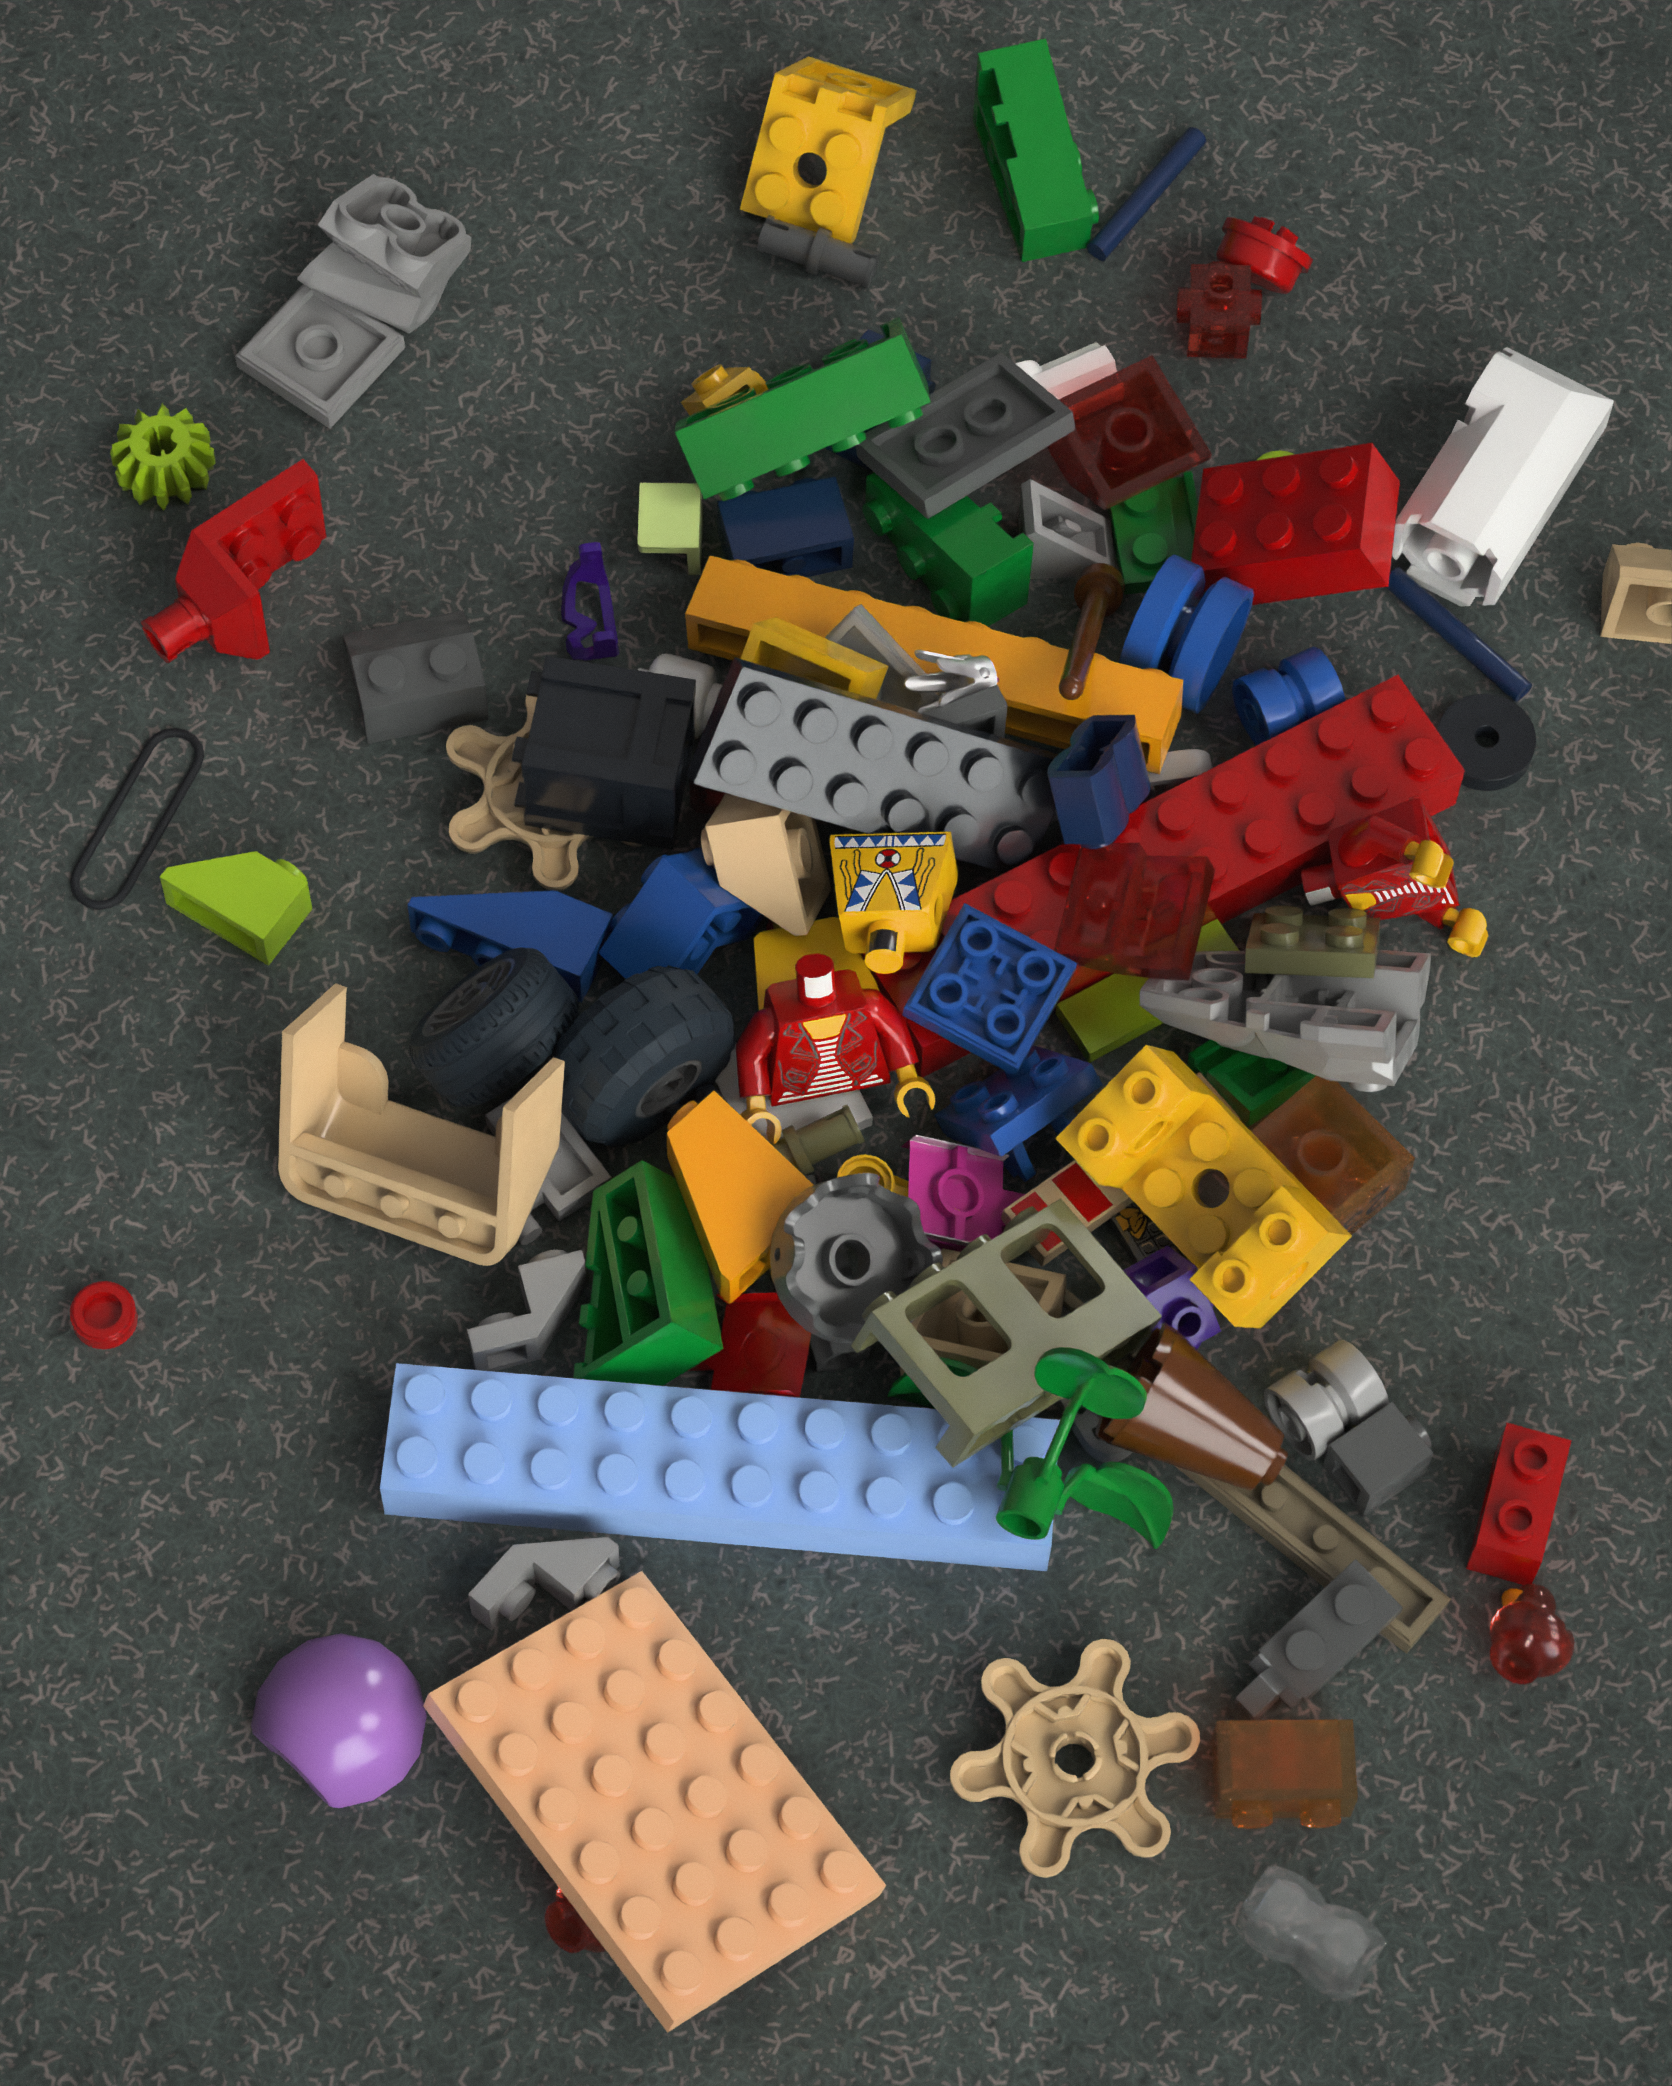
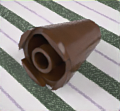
[1095,1323,1288,1491]

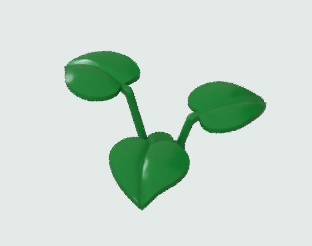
[888,1347,1173,1549]

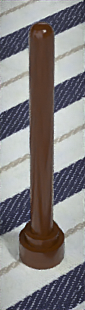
[1059,563,1125,700]

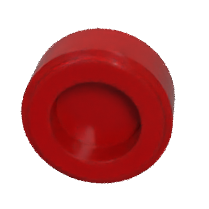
[70,1281,138,1349]

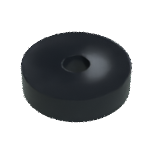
[1437,694,1536,791]

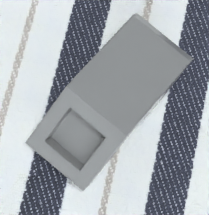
[467,1250,587,1371]
[468,1537,620,1631]

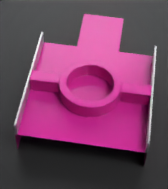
[901,1135,1025,1252]

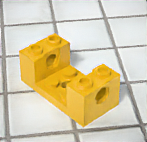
[1055,1045,1352,1328]

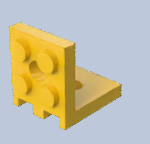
[740,56,917,243]

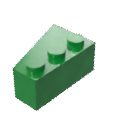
[973,38,1099,262]
[862,473,1034,627]
[573,1160,724,1386]

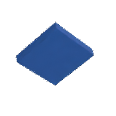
[902,903,1078,1076]

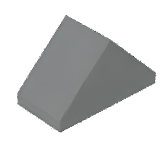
[1017,479,1115,579]

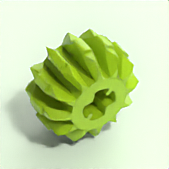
[110,403,216,510]

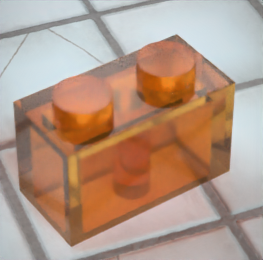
[1211,1719,1358,1829]

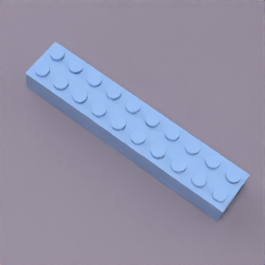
[380,1363,1060,1571]

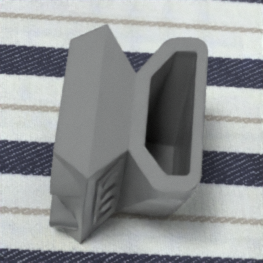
[297,174,472,333]

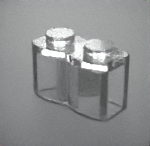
[1235,1866,1386,2002]

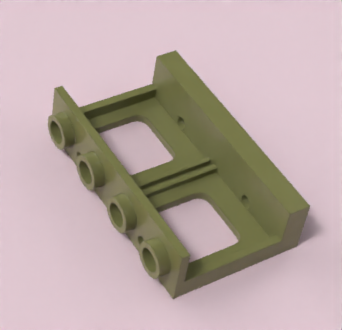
[851,1199,1162,1468]

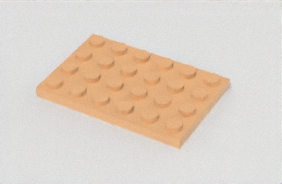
[423,1571,886,2033]

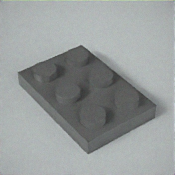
[855,352,1076,519]

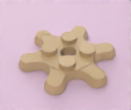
[446,694,642,892]
[950,1639,1200,1878]

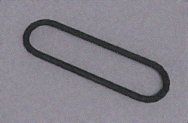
[70,728,204,910]

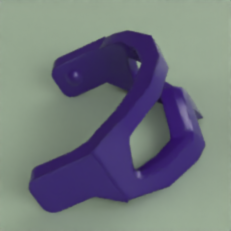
[561,542,620,661]

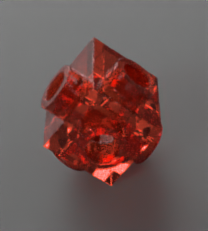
[1176,261,1262,359]

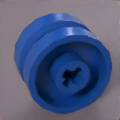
[1119,554,1254,714]

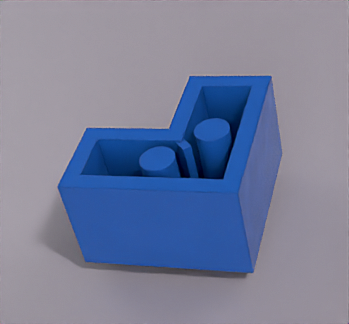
[598,848,764,979]

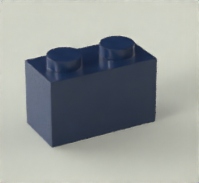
[717,476,854,577]

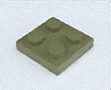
[1245,905,1380,978]

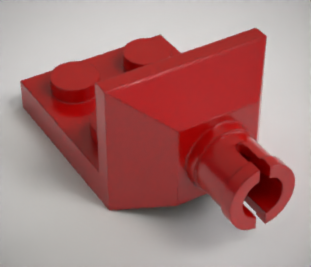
[141,459,327,663]

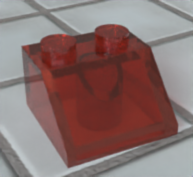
[1047,355,1212,510]

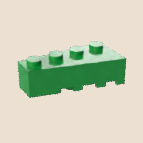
[675,317,931,501]

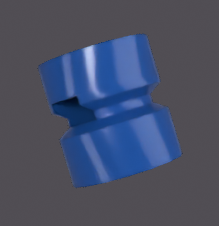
[1232,646,1346,746]

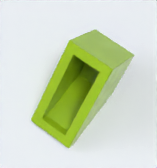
[160,851,312,966]

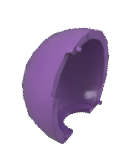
[251,1633,427,1808]

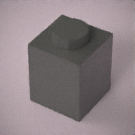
[1323,1402,1433,1517]

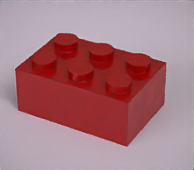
[1191,443,1400,605]

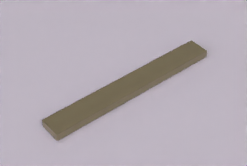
[1040,1268,1451,1654]

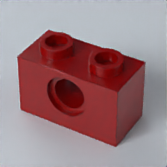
[1466,1423,1572,1587]

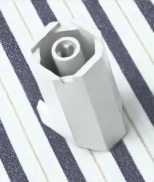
[1392,347,1614,606]

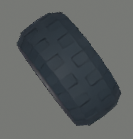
[548,965,736,1147]

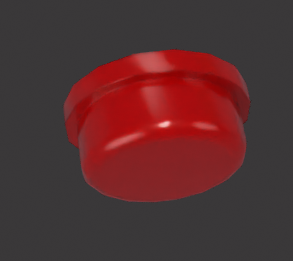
[1216,216,1313,294]

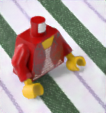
[1301,798,1488,957]
[735,953,936,1145]

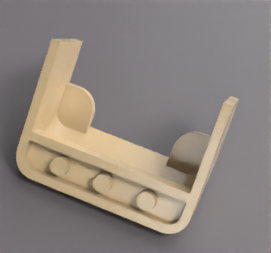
[278,983,565,1266]

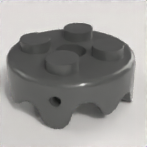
[769,1173,943,1344]

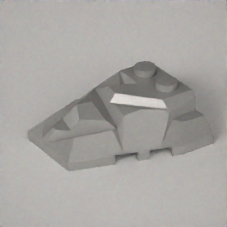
[1140,949,1431,1092]

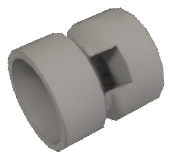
[1263,1339,1389,1461]

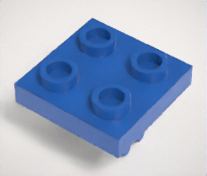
[934,1045,1103,1182]

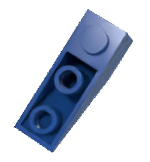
[407,890,613,1003]

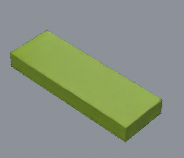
[1055,919,1239,1063]

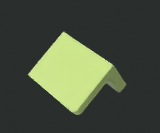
[637,483,703,575]

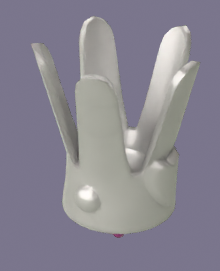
[903,650,999,713]

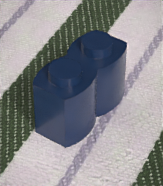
[1047,715,1151,849]

